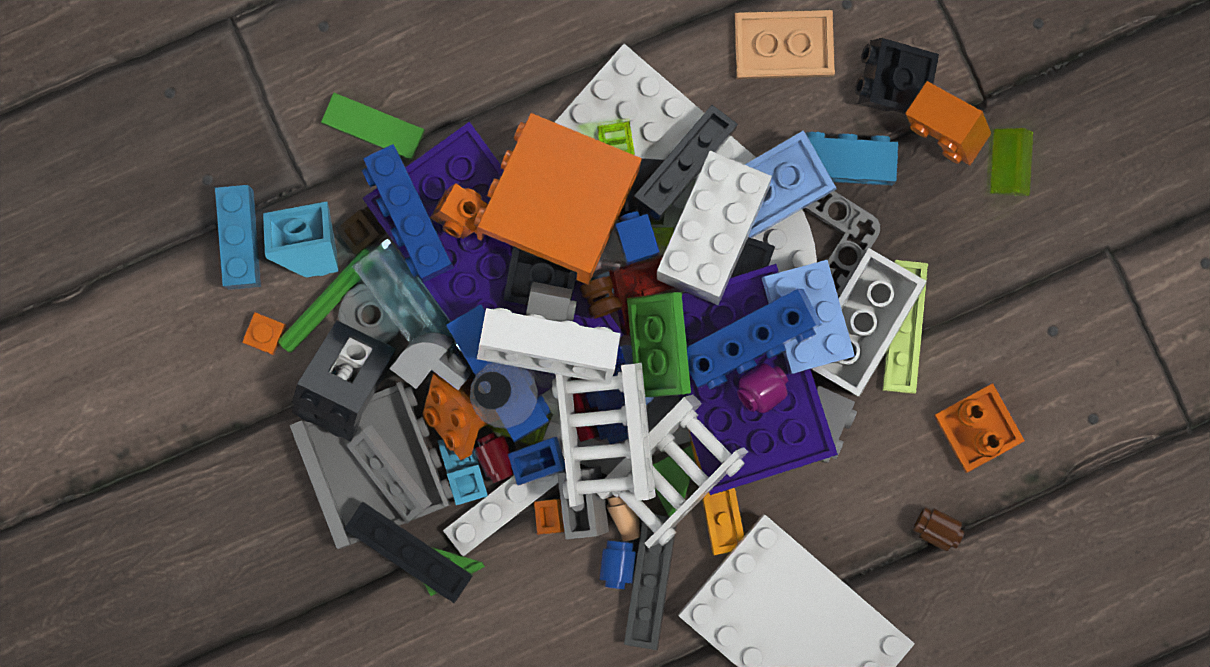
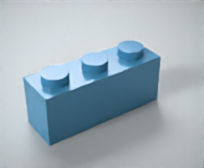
[806,132,898,186]
[215,185,261,290]

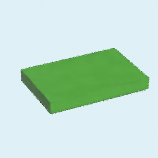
[627,292,691,397]

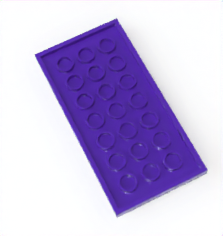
[362,122,624,398]

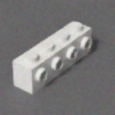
[477,308,621,384]

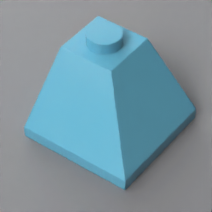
[263,202,338,278]

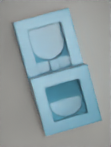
[437,438,488,505]

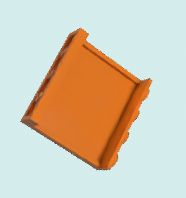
[474,113,642,285]

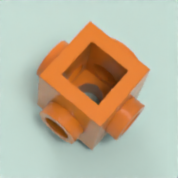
[430,183,488,239]

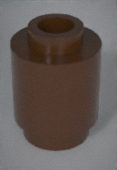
[913,507,965,552]

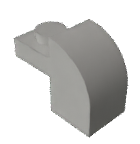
[390,333,473,390]

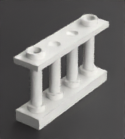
[552,363,656,507]
[597,394,748,548]

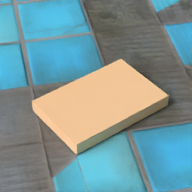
[734,10,835,79]

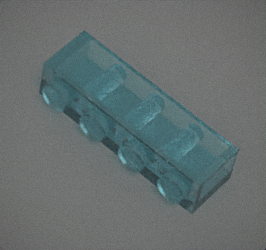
[352,238,461,373]

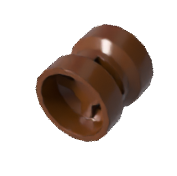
[579,276,622,319]

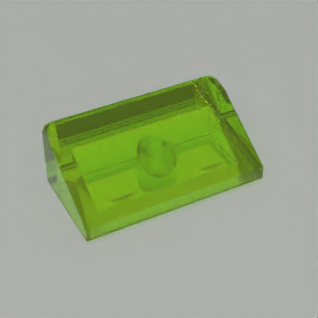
[990,128,1033,196]

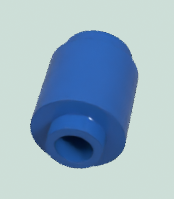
[599,540,636,589]

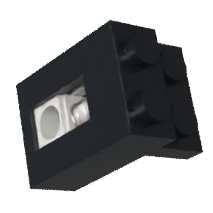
[292,320,396,442]

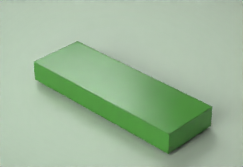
[321,93,425,161]

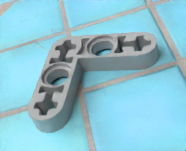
[803,191,880,296]

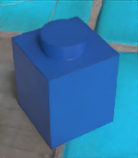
[614,211,660,266]

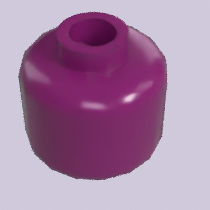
[737,363,788,413]

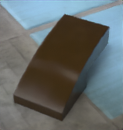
[335,206,387,255]

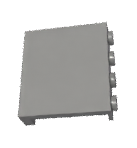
[290,382,453,549]

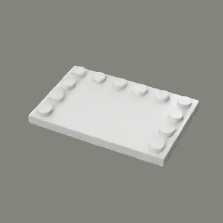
[678,514,915,667]

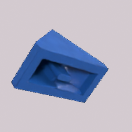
[508,436,566,486]

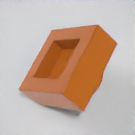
[242,312,286,355]
[534,499,565,535]

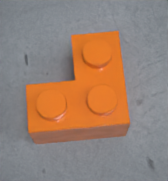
[905,81,991,165]

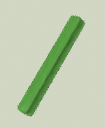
[278,248,377,353]

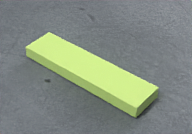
[882,260,928,394]

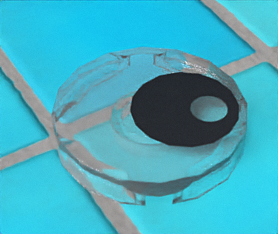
[470,362,538,428]

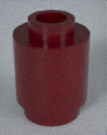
[473,432,514,483]

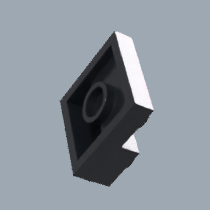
[855,38,939,114]
[503,246,577,305]

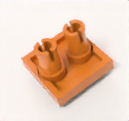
[423,373,500,460]
[934,383,1025,473]

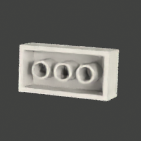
[657,151,772,305]
[812,248,927,397]

